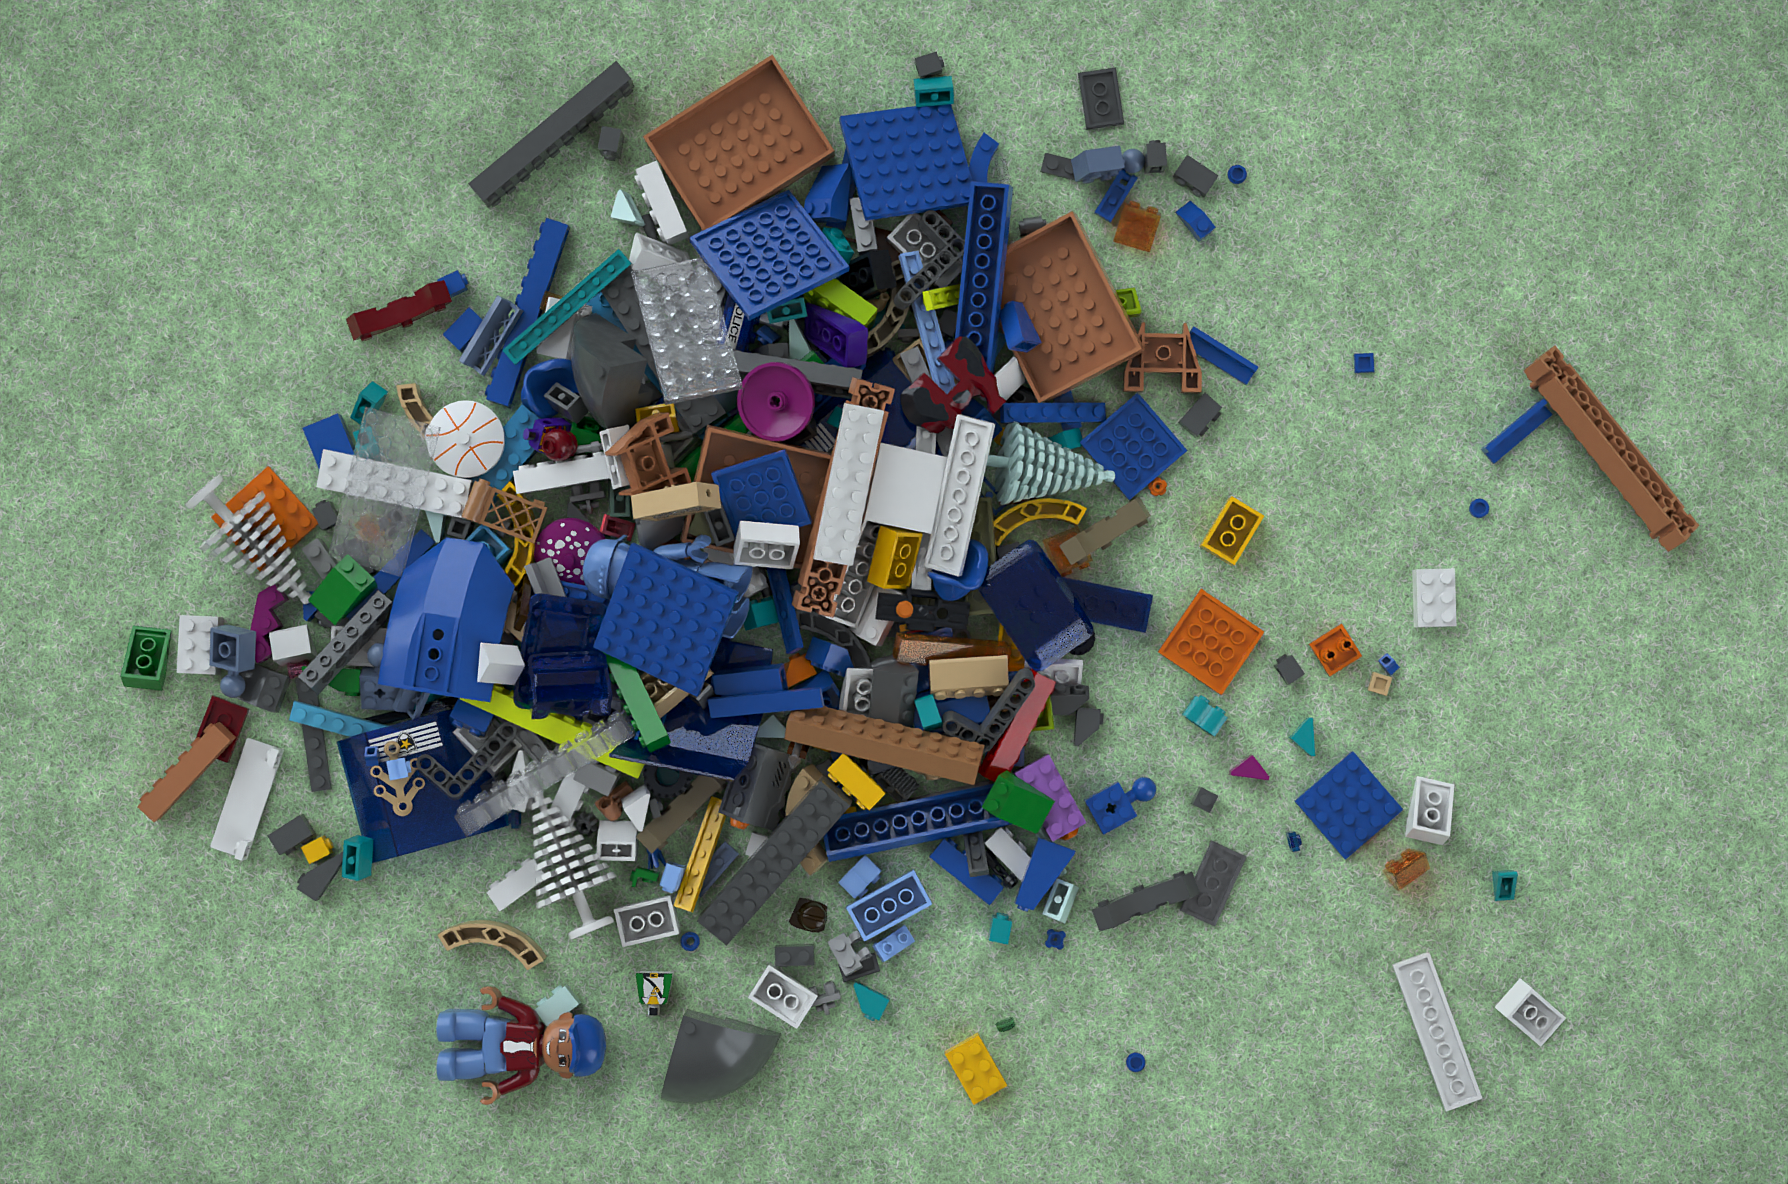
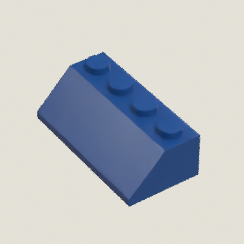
[913,691,990,734]

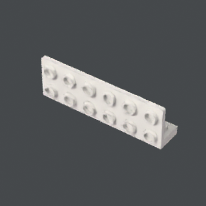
[210,738,284,861]

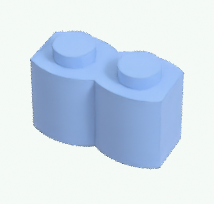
[838,855,882,899]
[659,861,687,893]

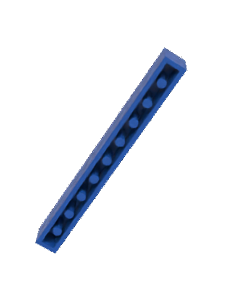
[485,218,570,408]

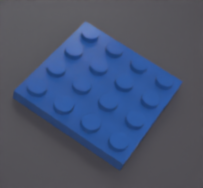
[1080,393,1188,500]
[711,449,812,538]
[1295,751,1403,860]

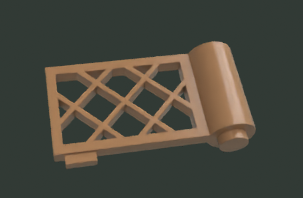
[461,479,548,544]

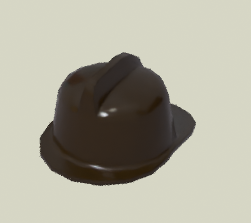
[788,898,828,932]

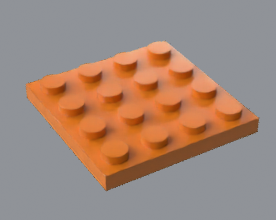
[211,466,319,571]
[1158,589,1264,695]

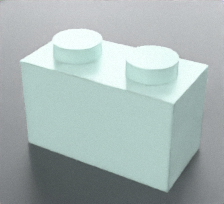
[1042,878,1079,924]
[535,984,581,1026]

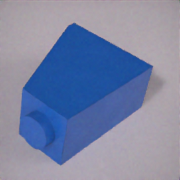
[1000,301,1042,352]

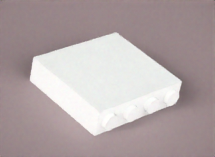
[862,443,948,534]

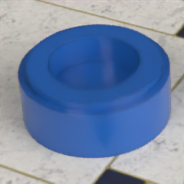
[1469,499,1489,518]

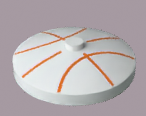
[427,401,505,478]

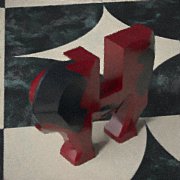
[900,336,1006,434]

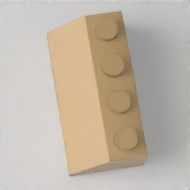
[929,655,1009,700]

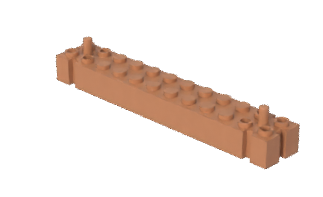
[1524,345,1699,552]
[792,377,895,618]

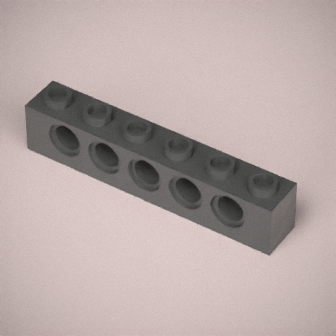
[298,590,393,695]

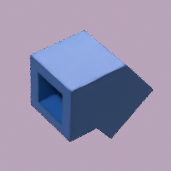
[1378,653,1400,675]
[365,746,381,766]

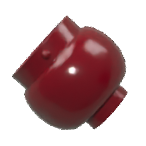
[542,429,578,461]

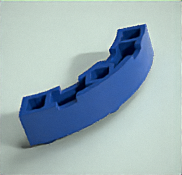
[969,132,999,183]

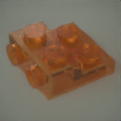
[1113,201,1161,252]
[1042,526,1093,577]

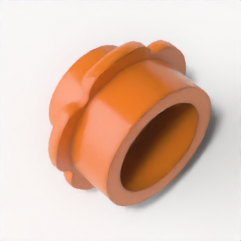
[1148,477,1167,496]

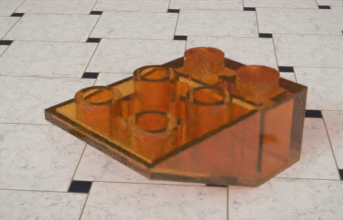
[1382,848,1430,891]

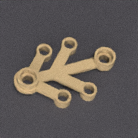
[370,741,425,816]

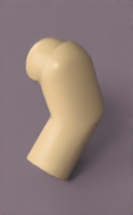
[868,293,890,312]

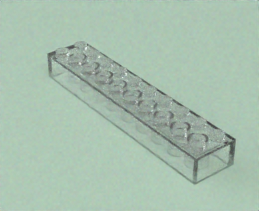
[454,710,636,837]

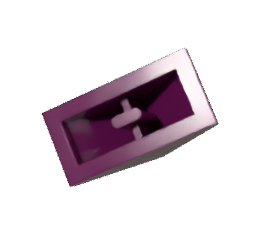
[1229,754,1269,780]

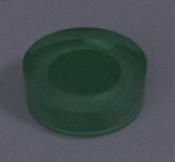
[995,1017,1016,1032]

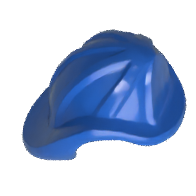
[521,358,580,419]
[927,539,988,601]

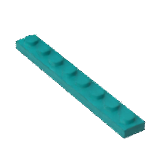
[502,249,632,365]

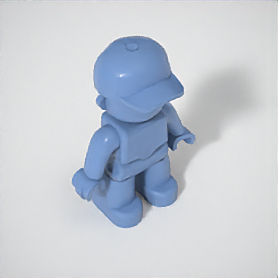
[583,535,752,638]

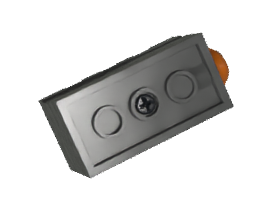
[718,739,798,831]

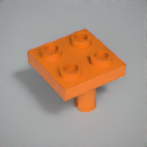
[1309,624,1362,677]

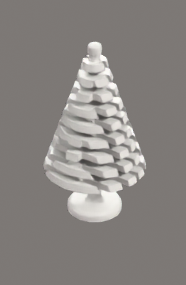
[185,473,311,604]
[531,786,617,940]

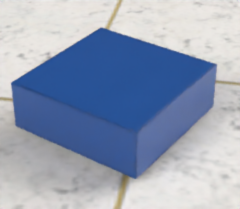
[1354,353,1374,373]

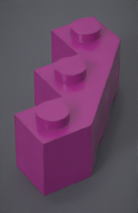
[250,583,289,663]

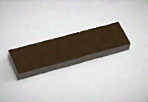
[513,573,531,632]

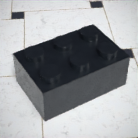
[841,250,897,301]

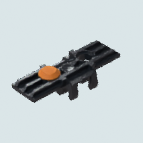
[875,586,970,633]

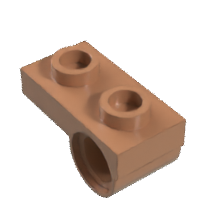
[594,781,634,821]

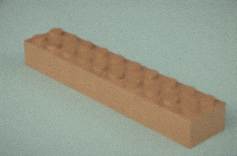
[784,706,985,785]

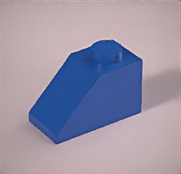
[1175,201,1216,242]

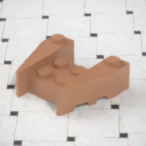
[1123,322,1202,394]
[605,412,692,496]

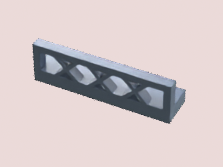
[459,295,523,376]
[392,648,439,721]

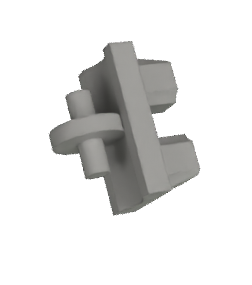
[569,482,606,514]
[808,981,841,1015]

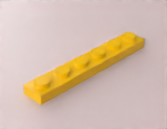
[673,796,726,913]

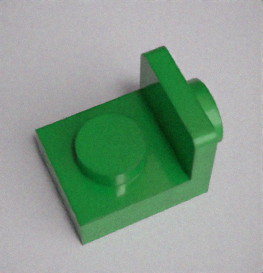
[629,867,660,887]

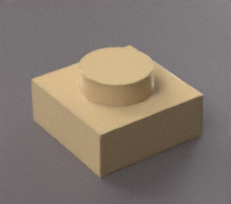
[1367,672,1392,696]

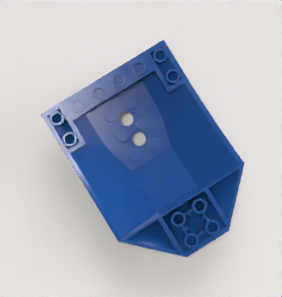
[378,537,515,702]

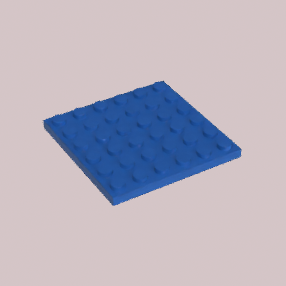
[839,104,972,221]
[689,189,849,321]
[593,542,739,697]

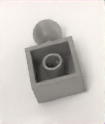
[553,744,622,796]

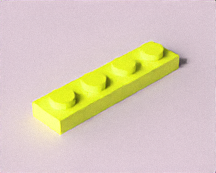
[922,284,960,311]

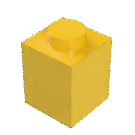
[301,836,334,864]

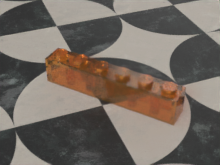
[892,632,1012,666]

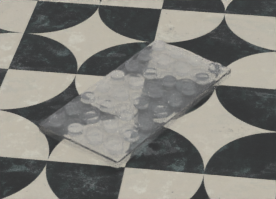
[631,258,743,405]
[328,407,441,577]

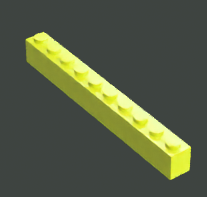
[460,683,650,779]

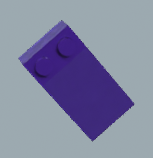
[804,302,869,368]

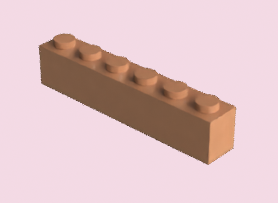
[137,722,236,822]

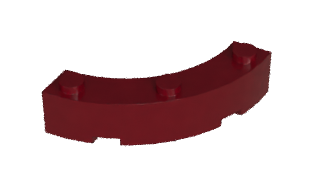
[346,280,452,342]

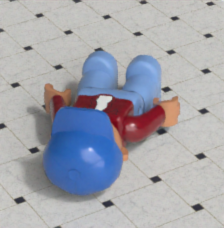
[436,986,606,1105]

